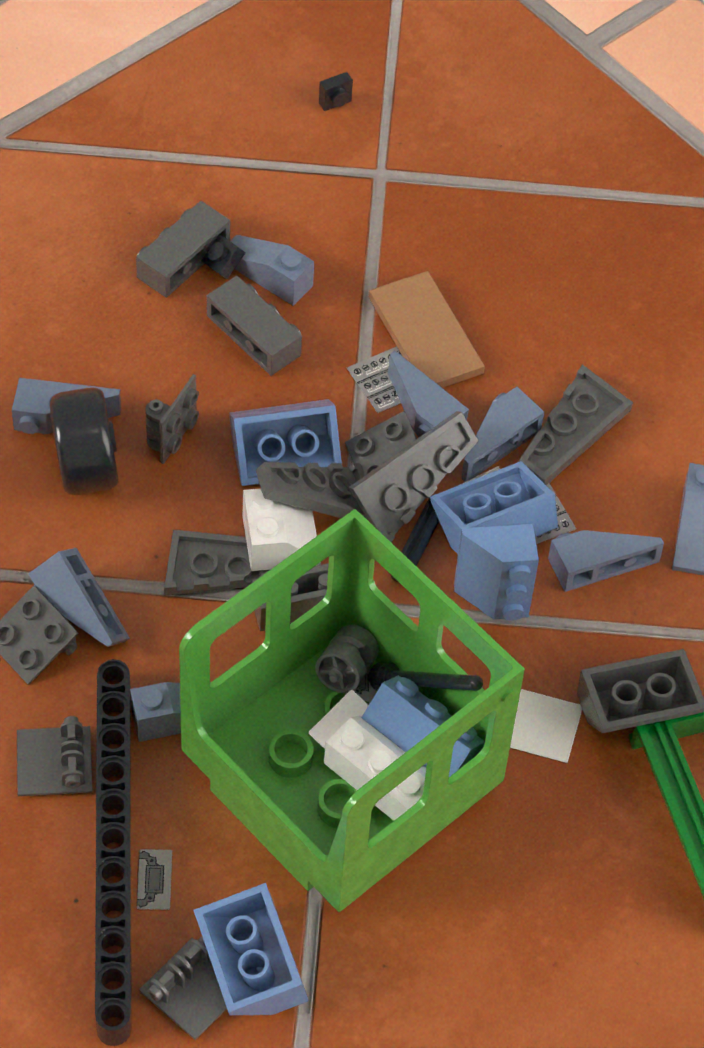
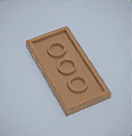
[369,271,485,388]

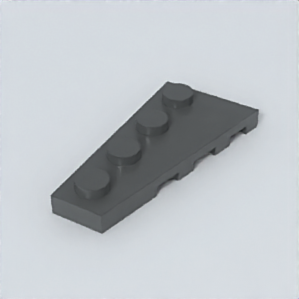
[519,364,633,485]
[348,411,479,542]
[255,462,366,518]
[164,530,269,596]

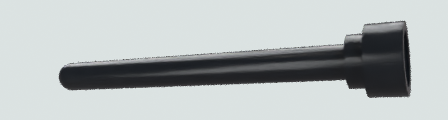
[369,662,483,691]

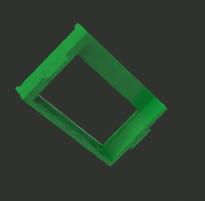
[628,712,704,898]

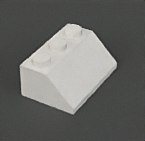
[324,715,426,821]

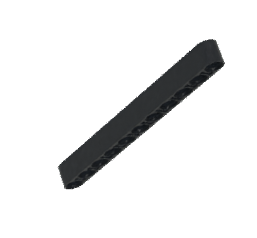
[95,659,132,1046]

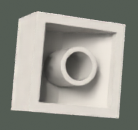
[242,489,321,571]

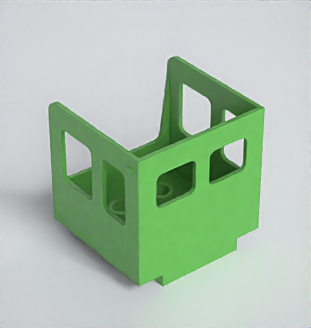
[179,509,525,912]

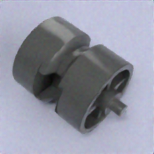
[315,625,379,693]

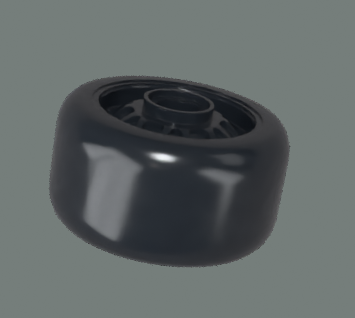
[49,387,119,495]

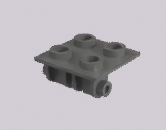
[145,374,199,464]
[345,411,417,476]
[0,586,79,685]
[17,716,92,796]
[139,937,227,1040]

